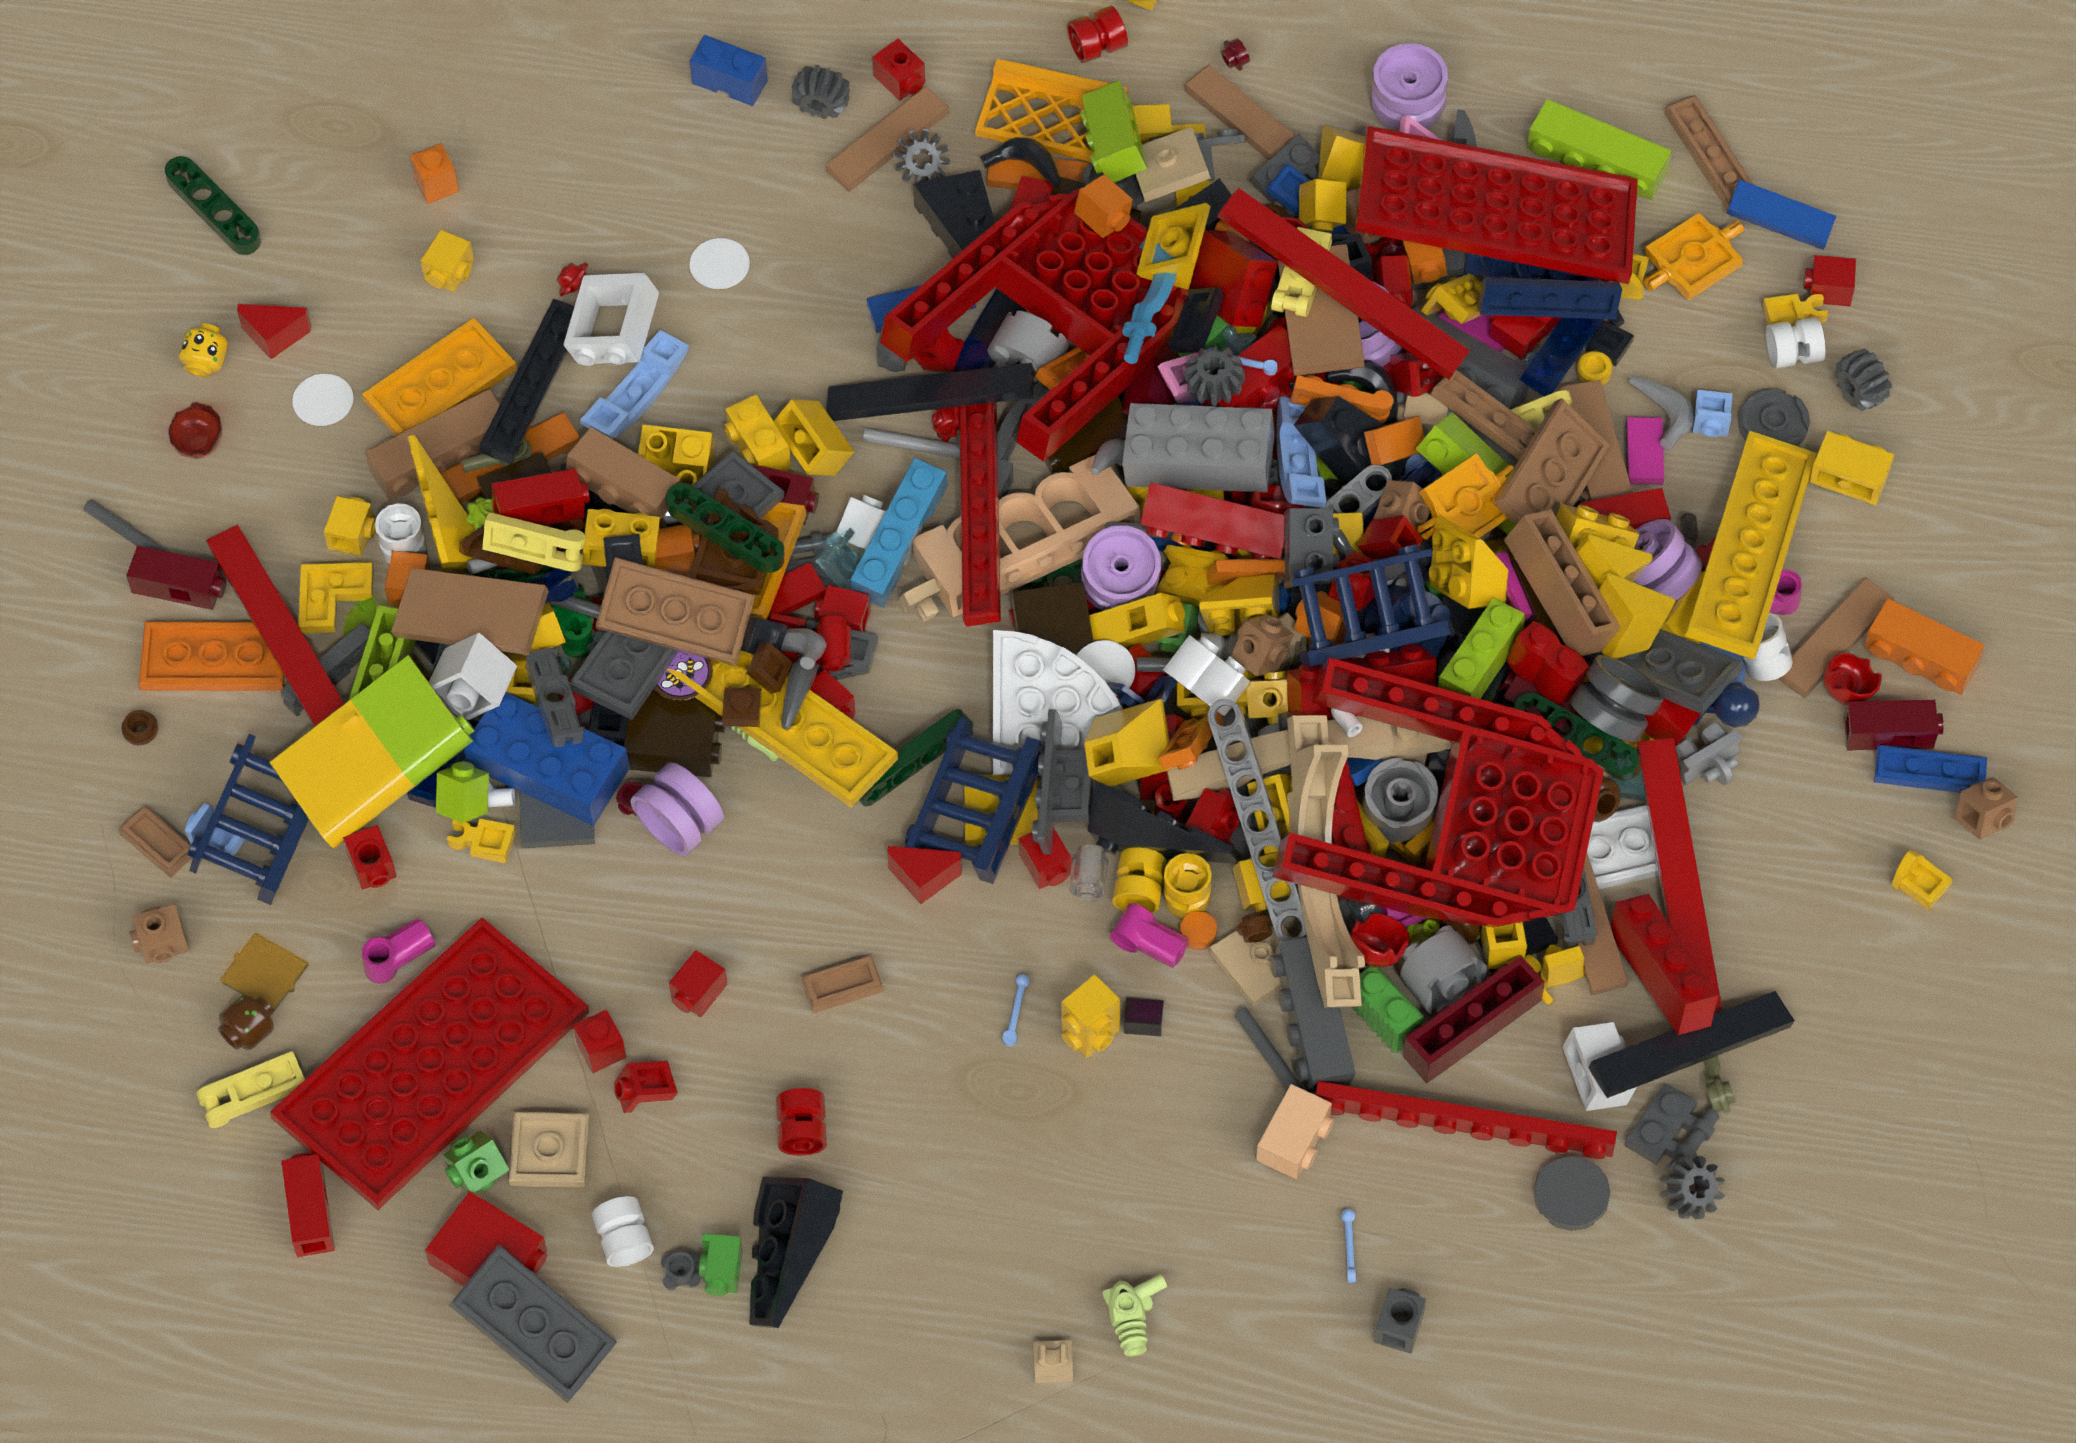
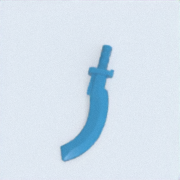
[1122,238,1176,364]

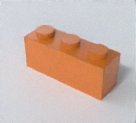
[1864,598,1985,695]

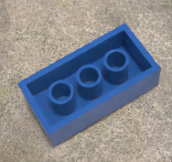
[464,692,630,826]

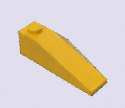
[408,435,475,574]

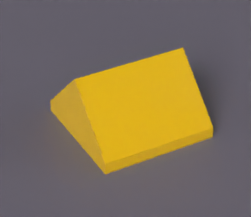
[1318,124,1365,192]
[1137,203,1211,290]
[1575,534,1653,589]
[1599,572,1676,659]

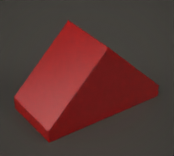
[237,304,311,359]
[1390,352,1444,397]
[887,846,962,904]

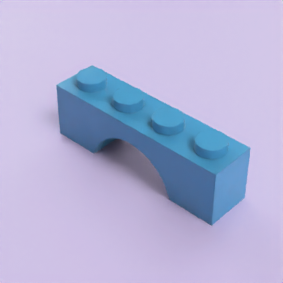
[850,457,948,608]

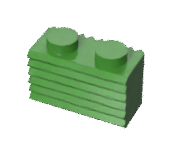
[1353,966,1424,1053]

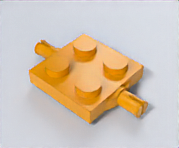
[1643,212,1744,301]
[1418,453,1514,540]

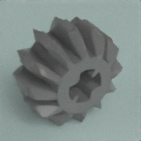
[792,65,850,119]
[892,128,951,183]
[1184,344,1245,407]
[1834,348,1892,411]
[1659,1155,1725,1219]

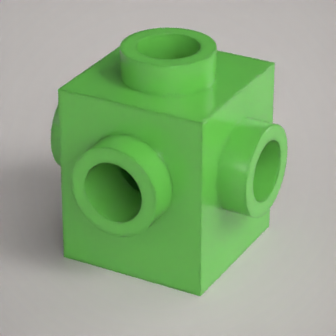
[443,1130,509,1193]

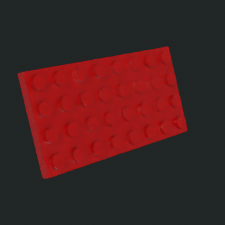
[1355,126,1638,284]
[270,917,589,1210]

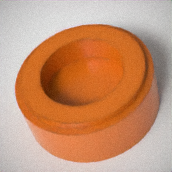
[1180,911,1217,950]

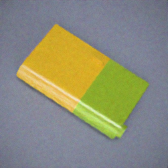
[270,655,475,849]

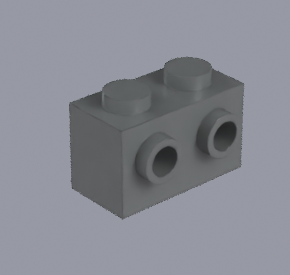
[1284,508,1339,584]

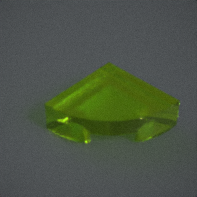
[343,597,377,637]

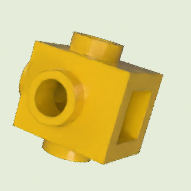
[1246,671,1288,724]

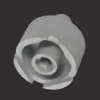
[987,311,1069,385]
[1362,758,1438,843]
[1400,925,1487,1013]

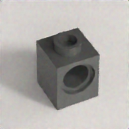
[1375,1288,1426,1354]

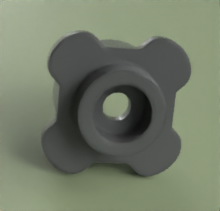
[661,1251,701,1290]

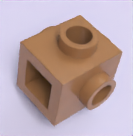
[1374,480,1430,533]
[1230,614,1294,676]
[1955,777,2018,840]
[129,904,190,964]

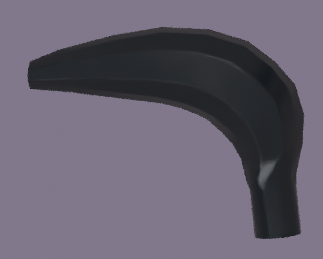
[980,137,1060,187]
[1327,360,1398,425]

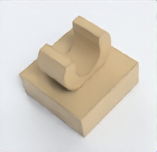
[898,578,941,623]
[1033,1340,1073,1383]

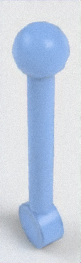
[1207,348,1278,375]
[1002,974,1030,1046]
[1341,1208,1356,1283]

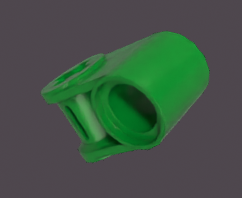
[547,587,594,659]

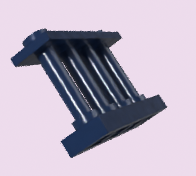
[1464,253,1622,319]
[1284,544,1450,667]
[905,717,1045,884]
[187,734,309,905]

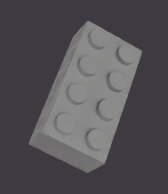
[1123,403,1275,492]

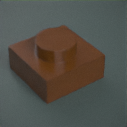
[746,642,793,694]
[722,687,762,727]

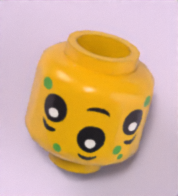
[178,323,229,377]

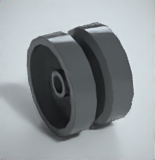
[1570,655,1665,742]

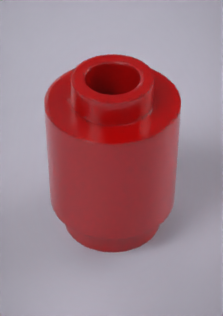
[815,615,851,672]

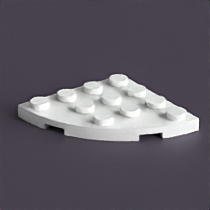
[993,630,1123,776]

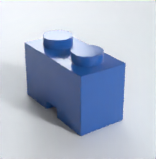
[690,35,768,106]

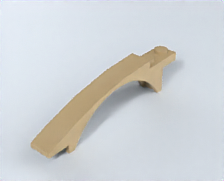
[1287,715,1365,1008]
[1166,716,1452,801]

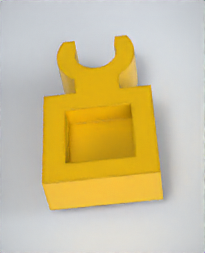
[1762,293,1828,326]
[447,818,516,864]

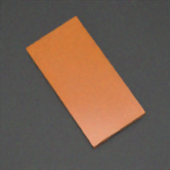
[139,622,285,691]

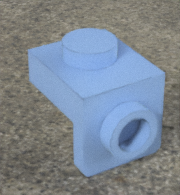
[1693,390,1732,437]
[185,803,246,856]

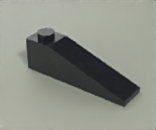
[1088,781,1243,864]
[749,1177,843,1328]

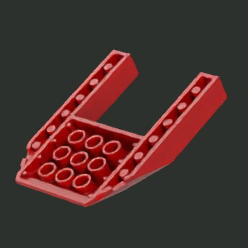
[880,188,1195,462]
[1272,657,1604,928]

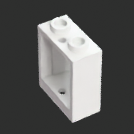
[563,273,659,366]

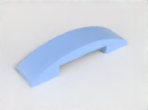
[580,330,689,439]
[1277,397,1326,508]

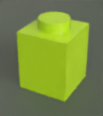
[436,762,489,823]

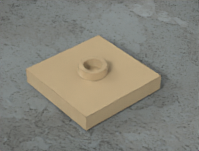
[1136,127,1211,202]
[1209,911,1293,1008]
[508,1112,590,1188]

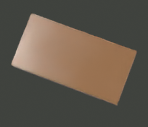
[118,805,192,878]
[801,954,883,1013]

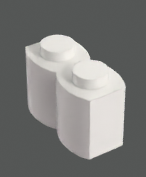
[1163,635,1251,716]

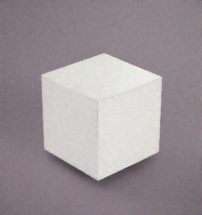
[429,632,517,720]

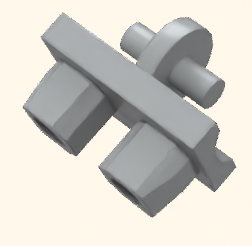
[1676,722,1742,786]

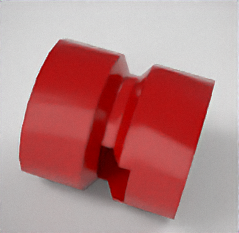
[1067,6,1128,63]
[776,1088,827,1156]

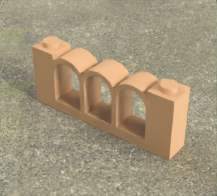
[912,455,1141,617]

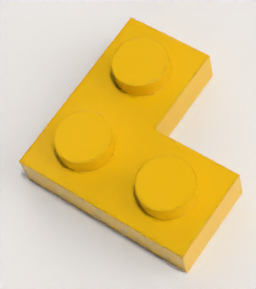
[298,562,374,634]

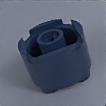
[1364,585,1451,658]

